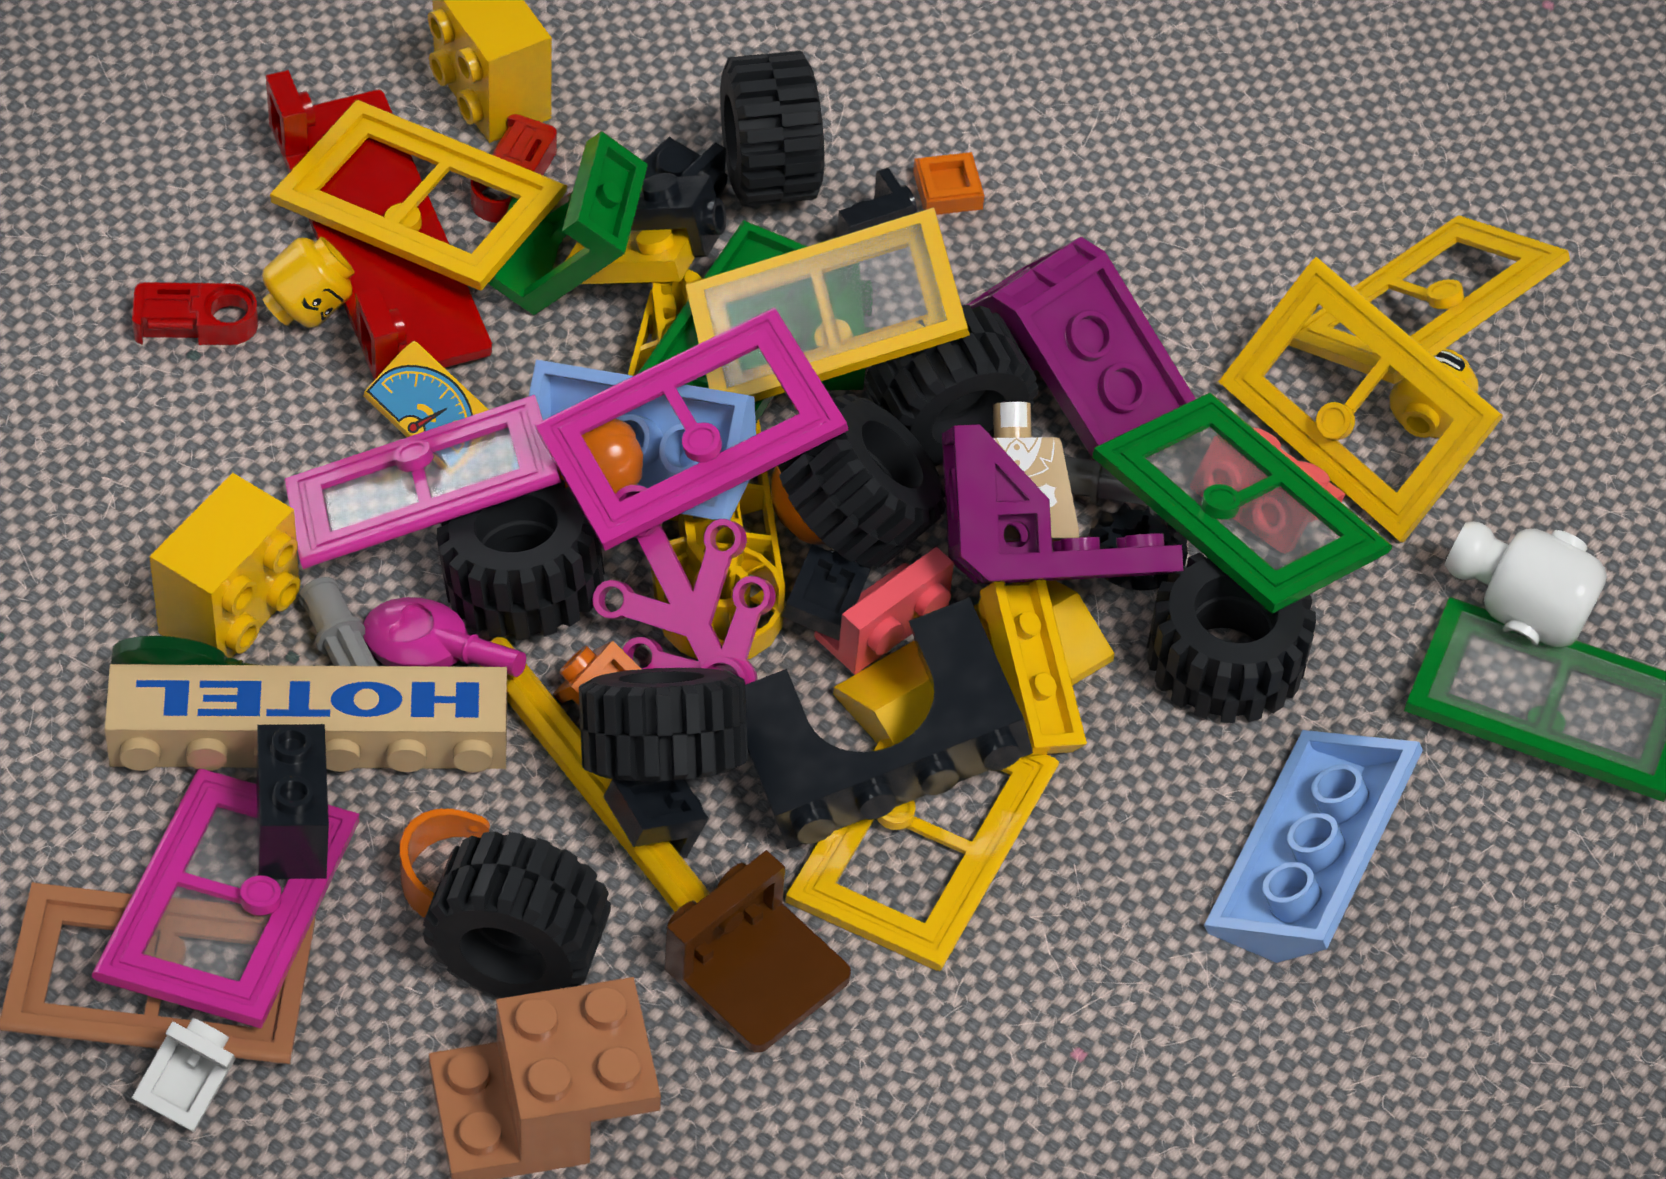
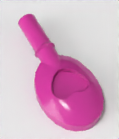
[363,597,527,677]

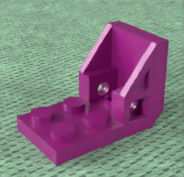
[966,237,1196,460]
[942,424,1183,585]

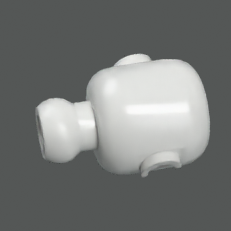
[1444,521,1607,648]

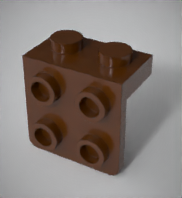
[665,850,851,1052]

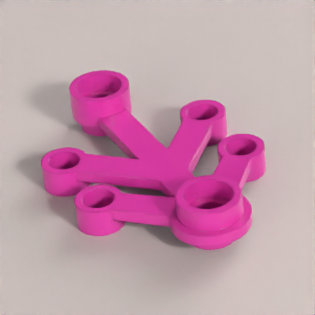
[592,485,776,685]

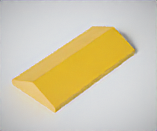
[833,580,1115,748]

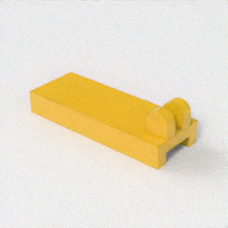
[978,580,1087,756]

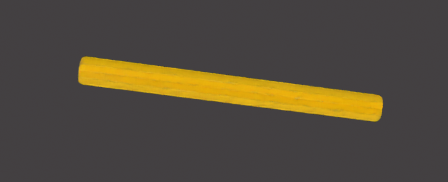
[479,637,710,912]

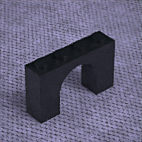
[745,597,1033,849]

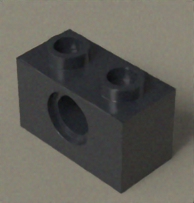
[256,724,329,879]

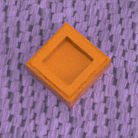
[913,152,984,215]

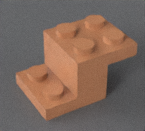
[429,977,661,1179]

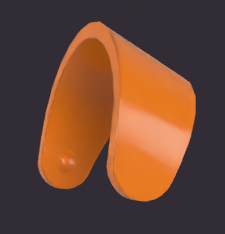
[400,808,490,918]

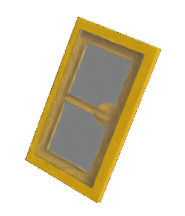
[685,207,970,402]

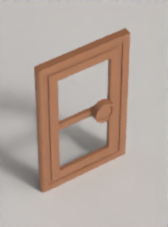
[0,882,315,1064]

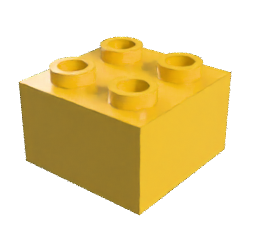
[428,0,552,143]
[149,472,301,658]

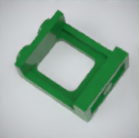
[488,131,648,315]

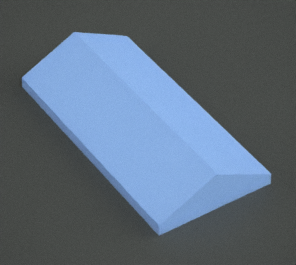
[514,359,756,520]
[1204,730,1423,963]

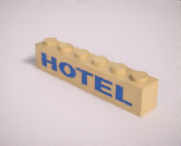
[105,664,507,772]

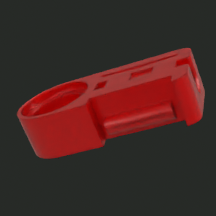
[471,114,557,223]
[132,282,258,345]

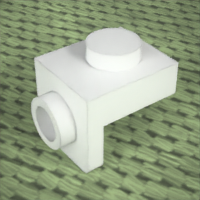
[132,1018,236,1132]

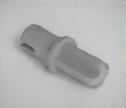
[299,577,377,666]

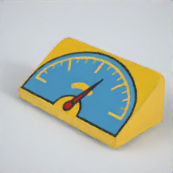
[363,341,498,479]

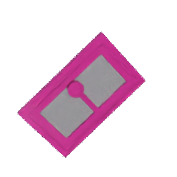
[284,395,561,569]
[92,769,360,1029]

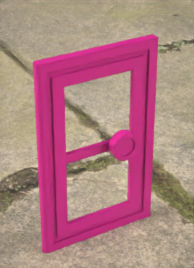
[534,307,849,551]

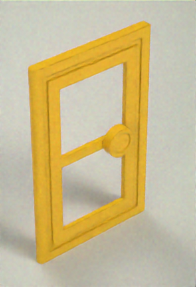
[270,100,567,291]
[1288,215,1570,384]
[1218,257,1503,542]
[785,740,1059,971]

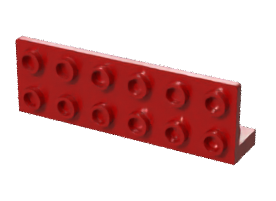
[265,70,492,380]

